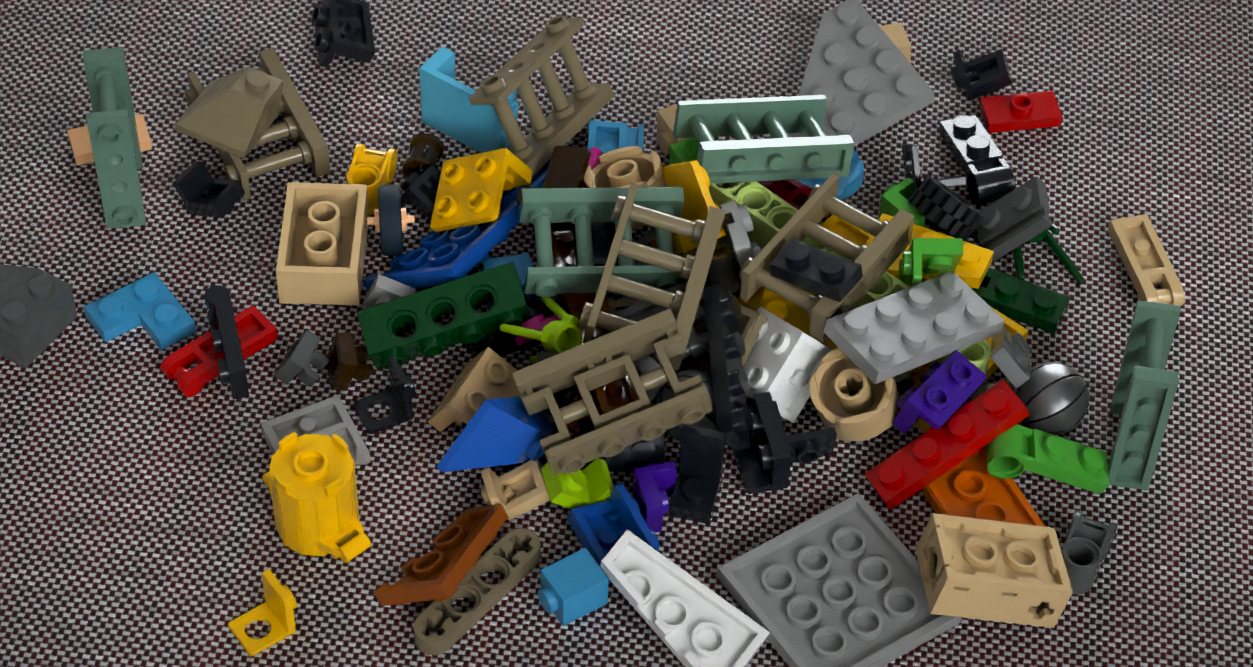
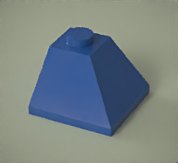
[436,397,555,472]

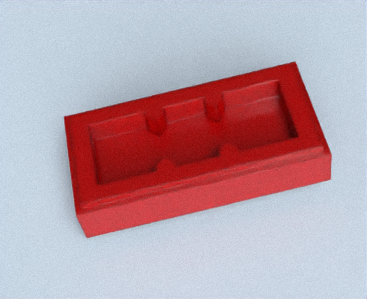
[979,91,1063,133]

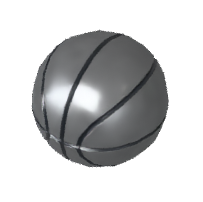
[1016,362,1090,435]

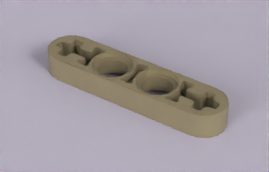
[413,528,541,655]

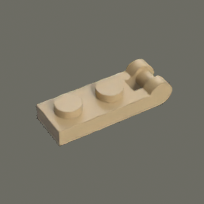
[1108,214,1185,306]

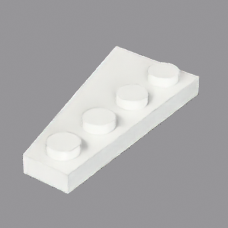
[600,530,770,667]

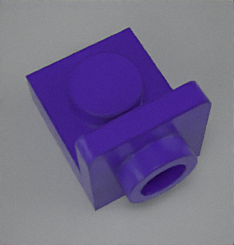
[632,462,677,532]

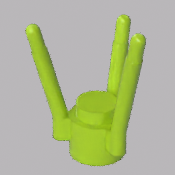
[500,297,583,364]

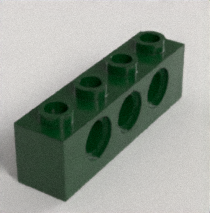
[357,261,532,370]

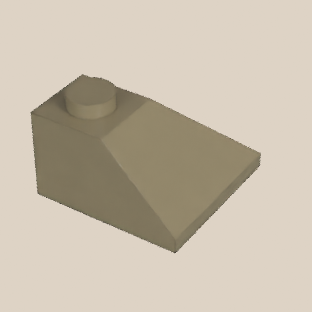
[174,67,283,158]

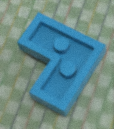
[84,272,197,350]

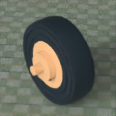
[367,184,415,256]

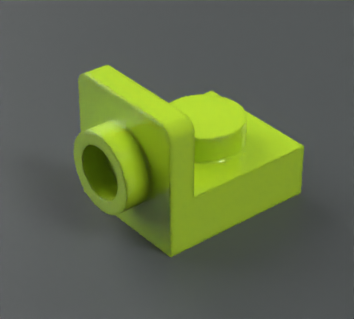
[541,458,614,510]

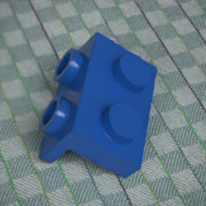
[568,484,659,583]

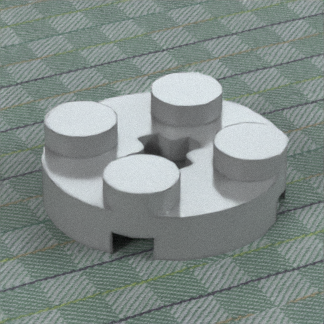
[720,200,761,268]

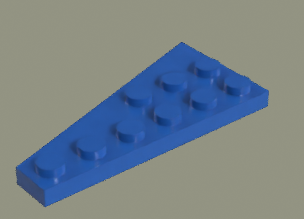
[362,160,550,292]

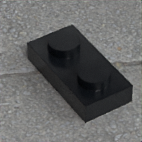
[769,239,863,302]

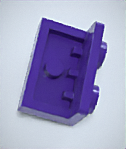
[892,350,987,434]

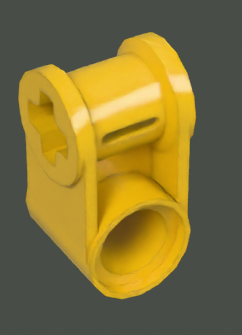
[346,143,398,215]

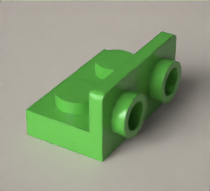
[899,238,963,287]

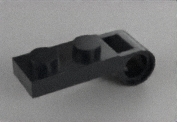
[939,115,1016,205]

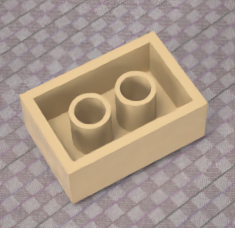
[276,182,370,306]

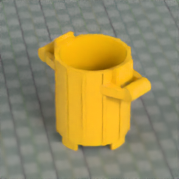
[262,432,371,563]

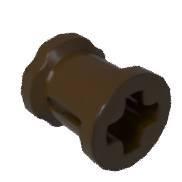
[402,133,444,178]

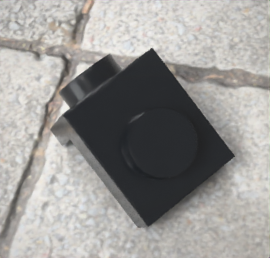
[950,49,1013,100]
[174,161,246,217]

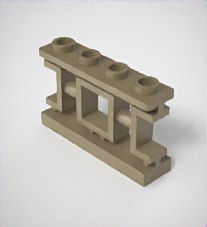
[512,308,713,475]

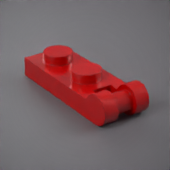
[160,305,278,397]

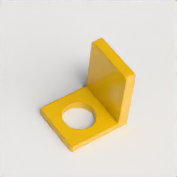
[228,569,297,657]

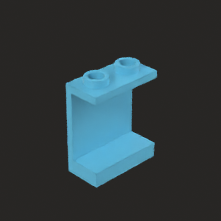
[419,46,519,153]

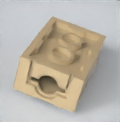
[916,513,1073,628]

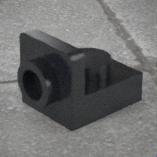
[400,165,441,221]

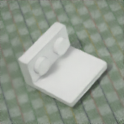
[743,307,832,423]

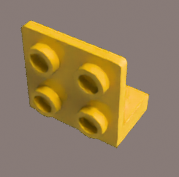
[430,148,533,232]
[649,160,726,254]

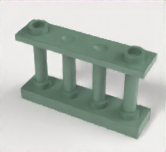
[83,47,146,229]
[673,95,855,184]
[519,187,687,297]
[1108,300,1181,490]

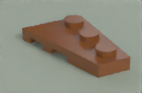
[374,504,508,606]

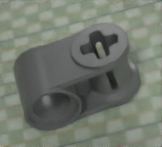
[1062,510,1118,595]

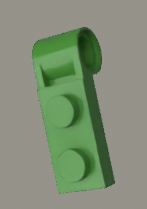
[986,424,1109,494]

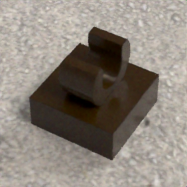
[327,332,373,391]

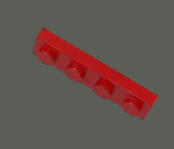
[864,380,1029,510]

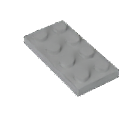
[823,271,1005,384]

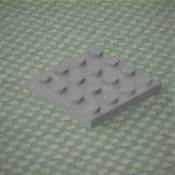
[717,493,962,667]

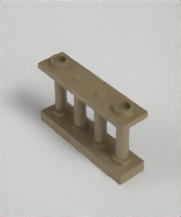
[468,15,615,177]
[185,48,331,201]
[739,173,915,343]
[578,182,726,371]

